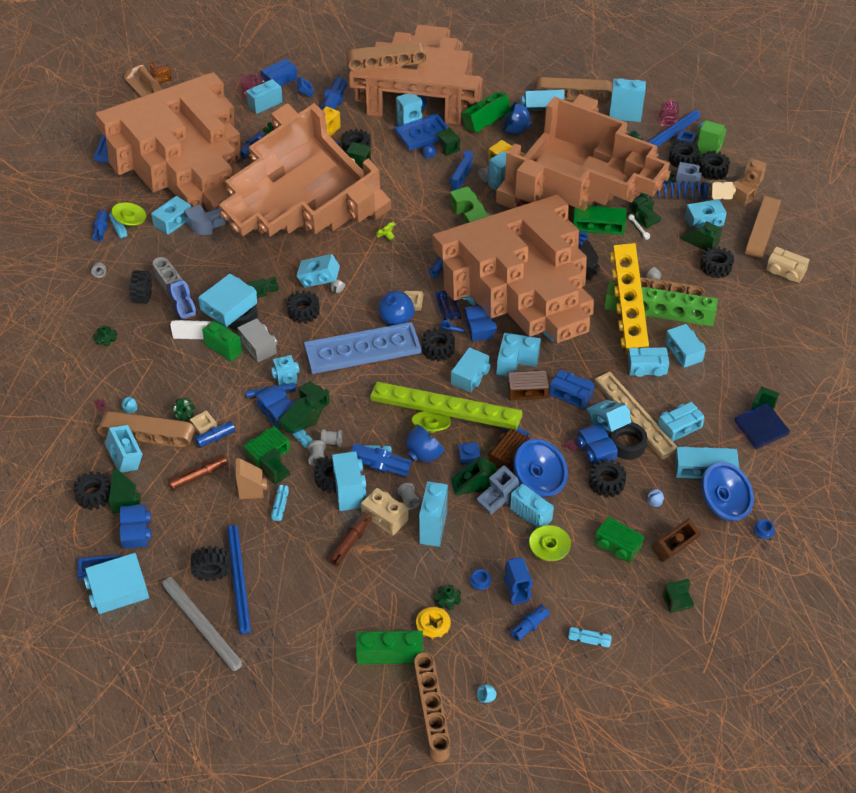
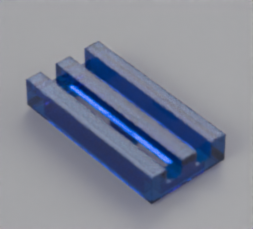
[435,291,461,321]

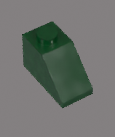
[680,221,722,251]
[278,395,324,434]
[451,457,497,495]
[109,469,141,514]

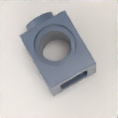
[675,162,702,189]

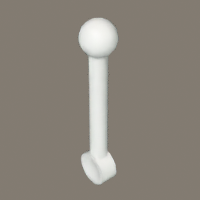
[628,214,650,240]

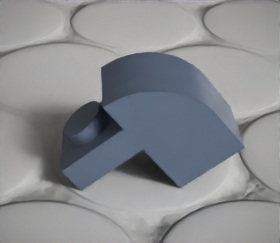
[184,205,226,235]
[477,466,519,515]

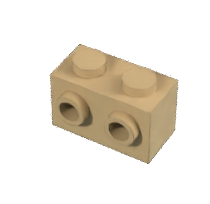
[361,488,409,536]

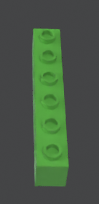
[604,282,718,327]

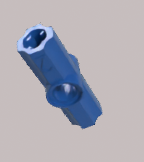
[320,77,347,110]
[351,443,412,477]

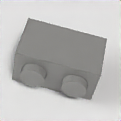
[238,319,278,362]

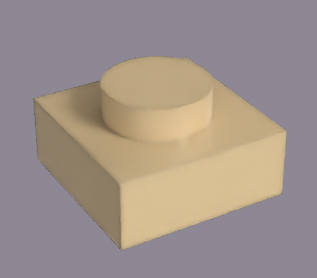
[404,291,424,311]
[190,410,217,435]

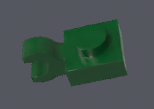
[246,277,279,298]

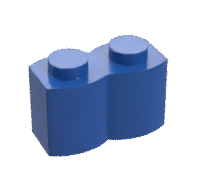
[167,280,196,319]
[464,305,497,342]
[256,385,295,428]
[576,423,618,464]
[120,504,152,549]
[504,557,533,605]

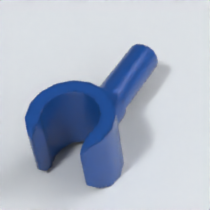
[439,320,465,333]

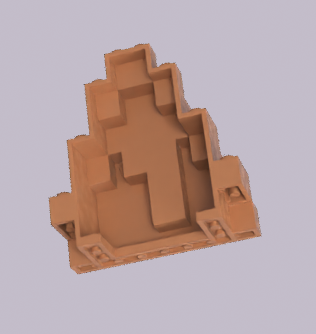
[349,25,483,125]
[95,72,242,211]
[496,94,670,211]
[219,103,391,237]
[432,194,594,343]

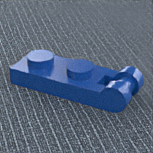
[449,151,473,191]

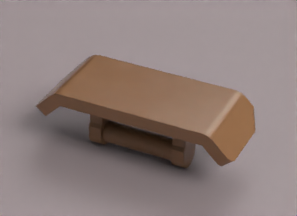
[124,65,163,97]

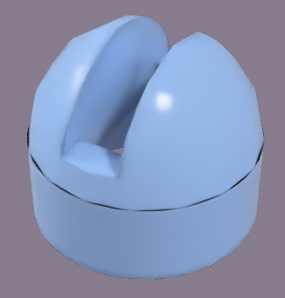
[647,489,664,507]

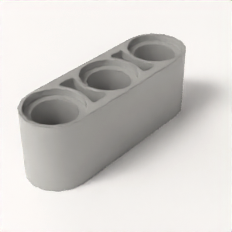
[153,257,182,301]

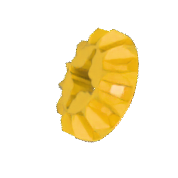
[416,607,451,639]

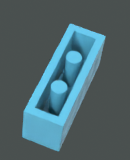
[674,447,739,479]

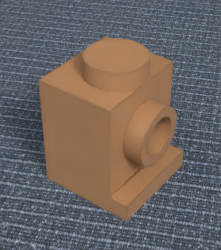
[741,158,767,189]

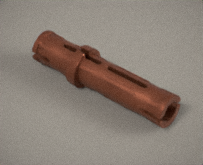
[168,454,228,491]
[327,512,372,567]

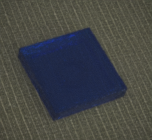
[734,403,790,449]

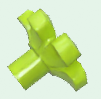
[376,222,396,241]

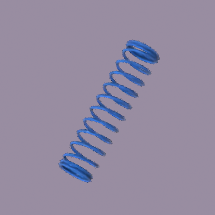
[651,180,708,200]

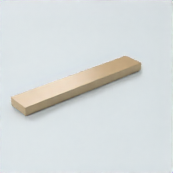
[594,372,677,460]

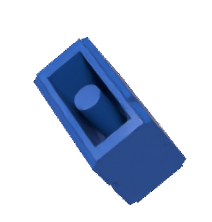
[260,58,297,87]
[549,370,595,409]

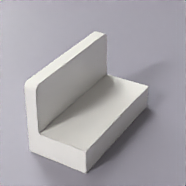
[170,320,211,339]

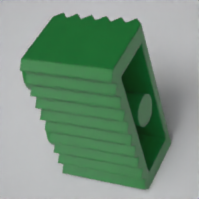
[202,320,242,361]
[243,426,291,468]
[595,516,645,563]

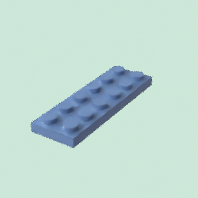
[304,322,421,374]

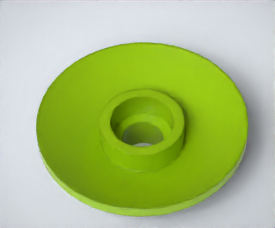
[111,202,146,226]
[412,411,451,433]
[529,525,571,561]

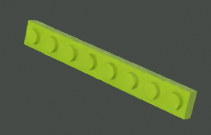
[370,382,523,430]

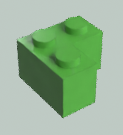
[695,120,727,157]

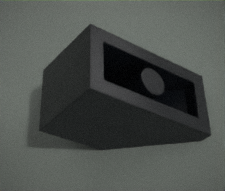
[580,240,600,281]

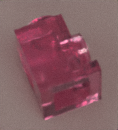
[240,74,265,96]
[659,100,680,126]

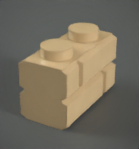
[706,180,736,199]
[766,247,810,283]

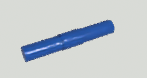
[246,383,296,398]

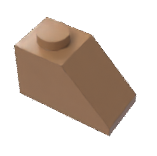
[236,458,268,499]

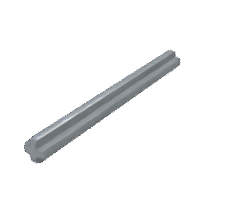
[162,577,242,671]

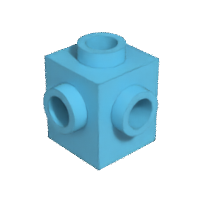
[271,355,299,385]

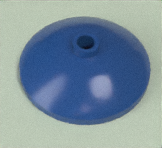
[513,439,568,497]
[701,462,754,521]

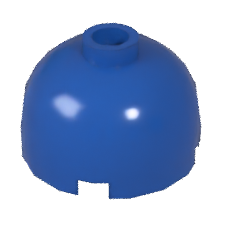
[503,102,532,136]
[378,291,415,326]
[406,424,445,463]

